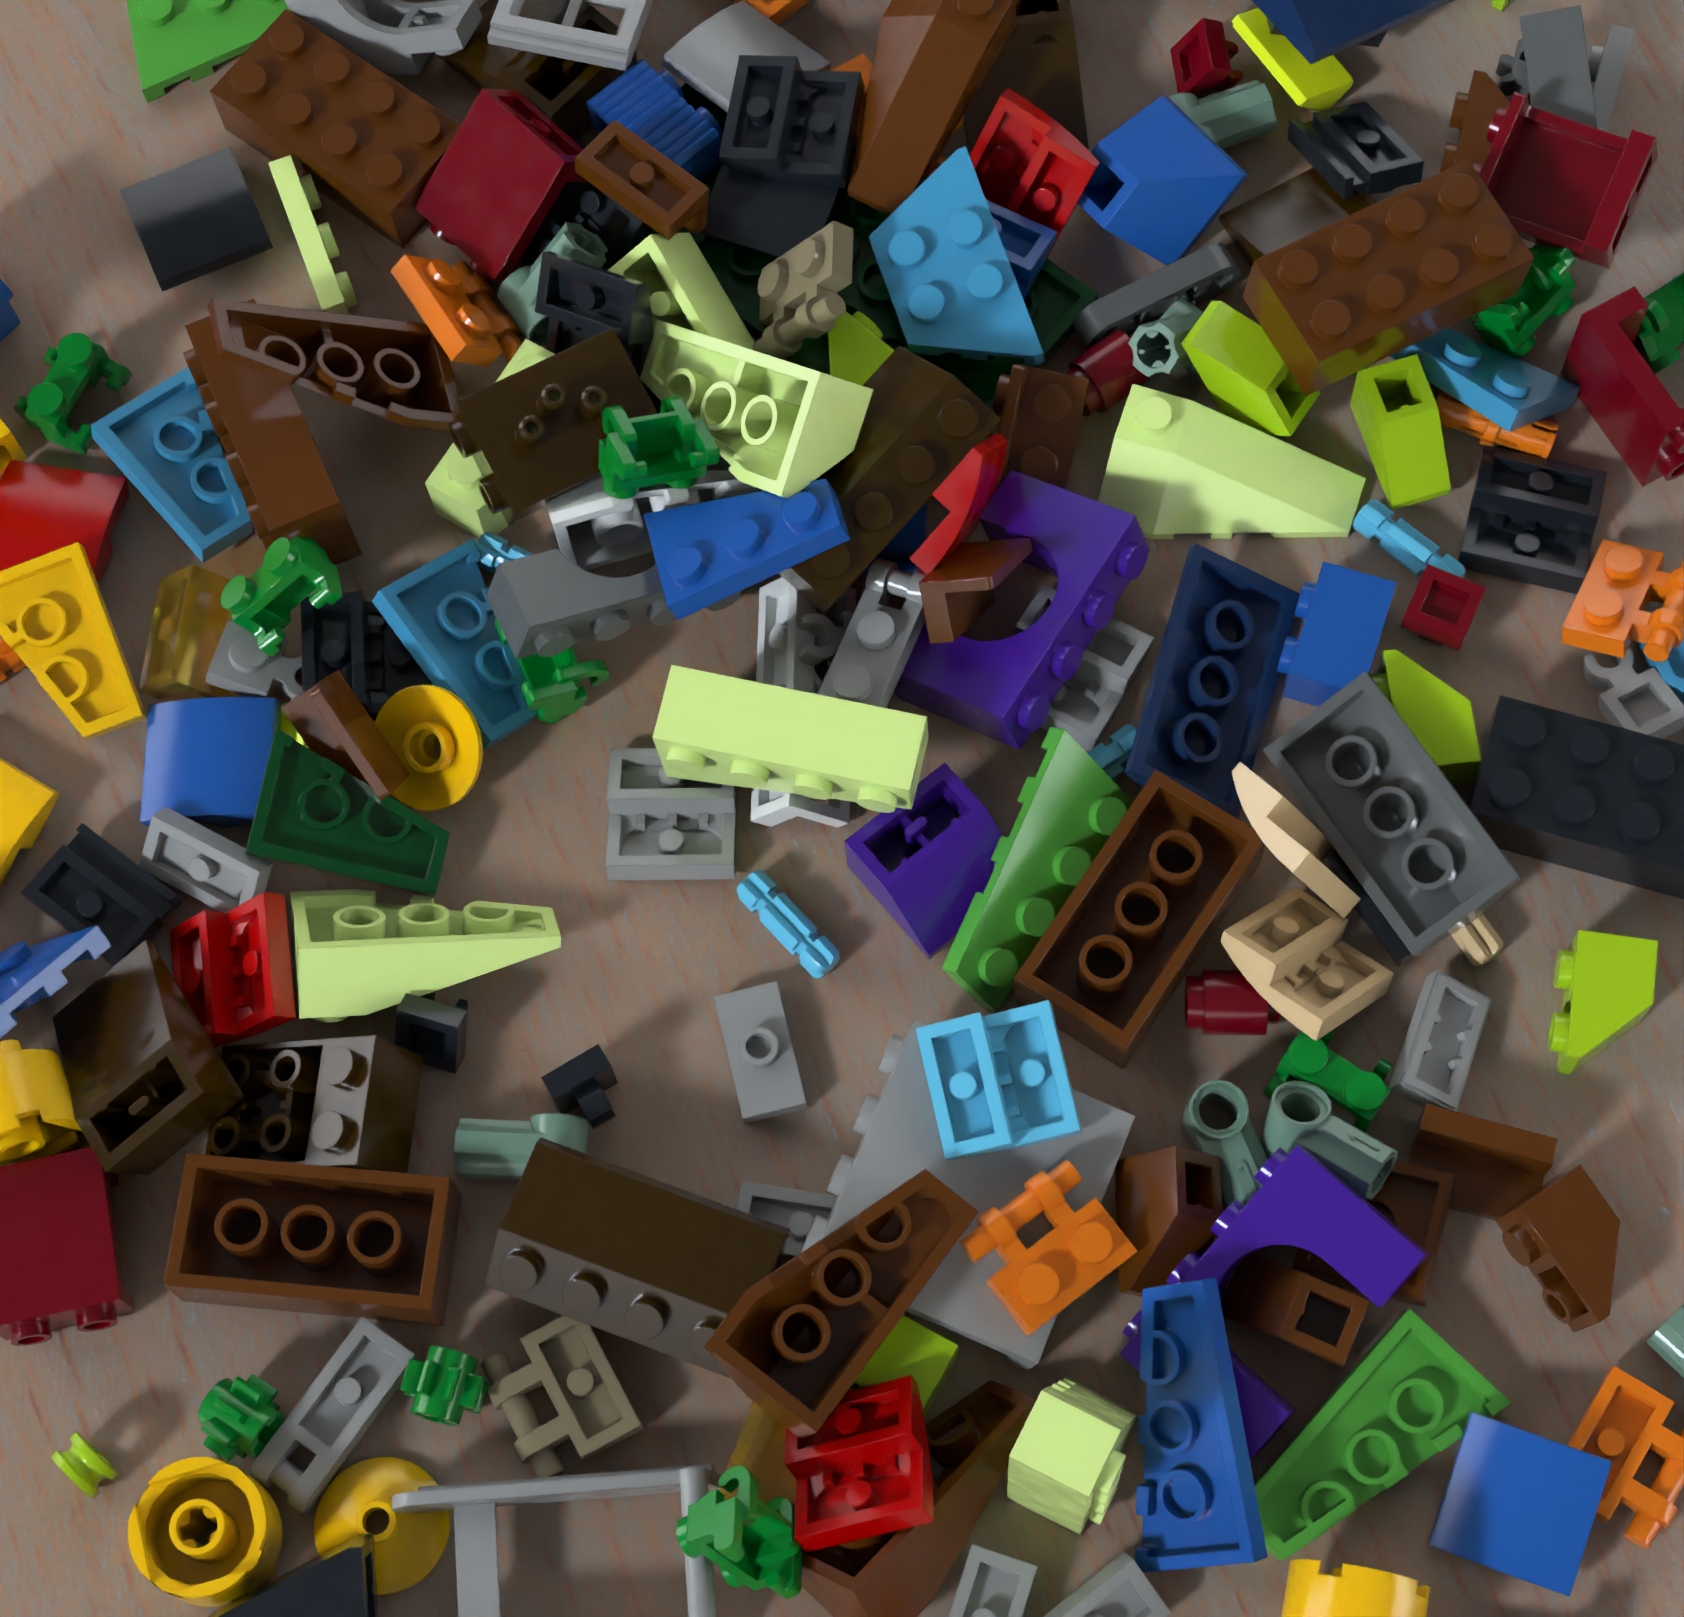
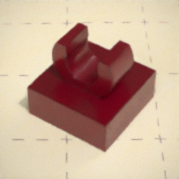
[1170,17,1244,99]
[1400,564,1486,651]

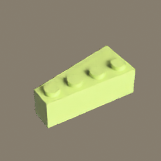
[653,665,929,813]
[1007,1376,1139,1535]

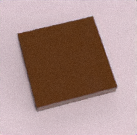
[1292,1160,1456,1307]

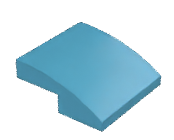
[915,1000,1083,1161]

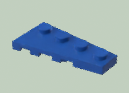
[1135,1277,1268,1572]

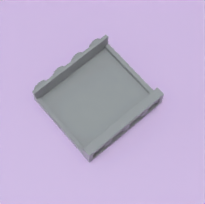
[801,1020,1135,1371]

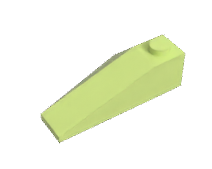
[640,320,874,498]
[1098,384,1366,540]
[290,889,561,1023]

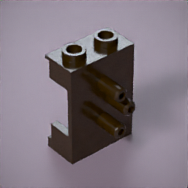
[448,328,658,526]

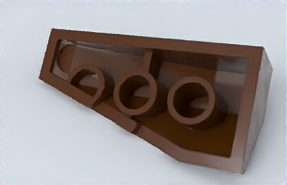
[848,0,1017,216]
[208,298,459,430]
[704,1169,979,1439]
[802,1380,1037,1617]

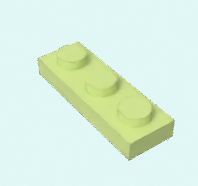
[268,155,359,315]

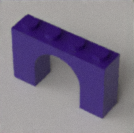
[894,469,1150,750]
[1119,1145,1430,1462]

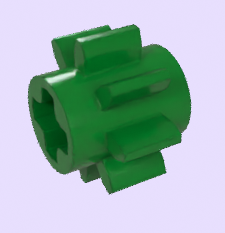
[400,1346,489,1427]
[198,1374,284,1462]

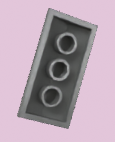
[1263,671,1521,957]

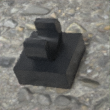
[395,991,468,1074]
[541,1044,618,1130]

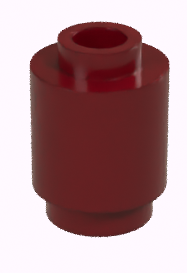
[1066,330,1151,417]
[1185,970,1280,1035]

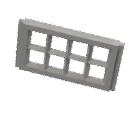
[487,0,654,71]

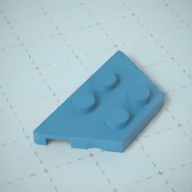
[869,146,1045,365]

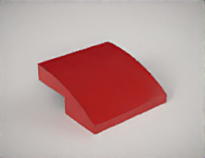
[969,88,1100,259]
[909,433,1008,575]
[0,460,130,584]
[170,892,296,1047]
[784,1375,934,1552]

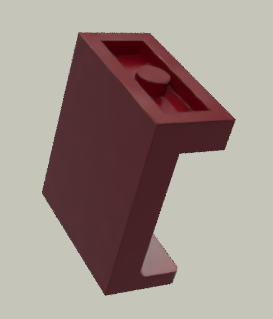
[414,88,587,282]
[1473,92,1658,269]
[1561,286,1684,487]
[0,1147,135,1346]

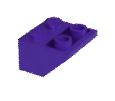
[845,762,1003,960]

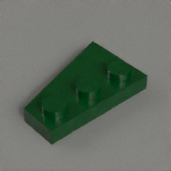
[246,728,450,897]

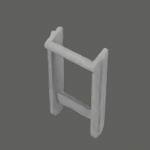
[391,1464,721,1617]

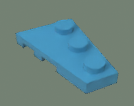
[1389,328,1581,432]
[91,367,253,563]
[372,538,538,751]

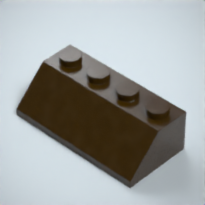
[779,346,1001,615]
[484,1137,790,1378]

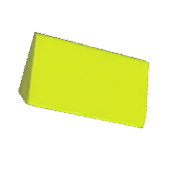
[1231,8,1354,112]

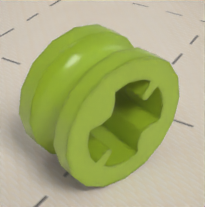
[51,1431,118,1499]

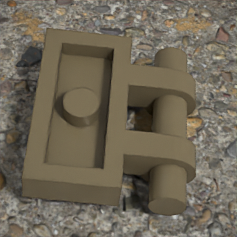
[753,221,854,359]
[481,1315,644,1478]

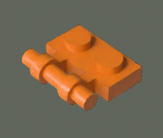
[390,254,522,367]
[1562,539,1684,662]
[959,1160,1138,1337]
[1567,1365,1684,1549]

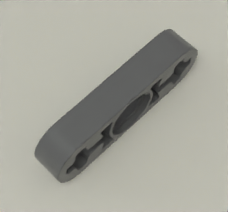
[1074,243,1241,350]

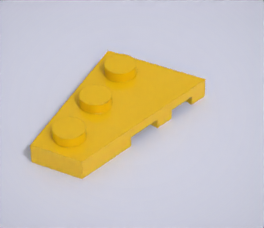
[0,542,147,740]

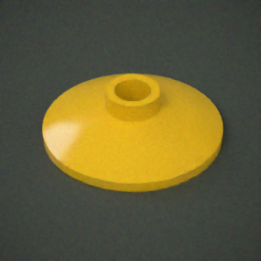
[375,684,483,811]
[314,1457,450,1596]

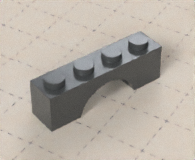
[486,549,743,660]

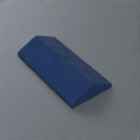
[1252,0,1454,64]
[1124,543,1300,819]

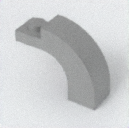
[284,0,483,75]

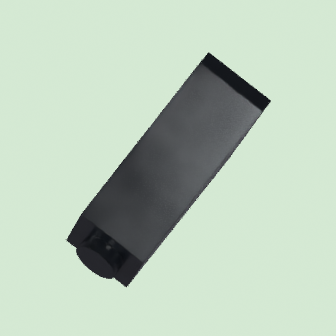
[208,1533,378,1617]

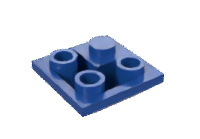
[1078,96,1249,266]

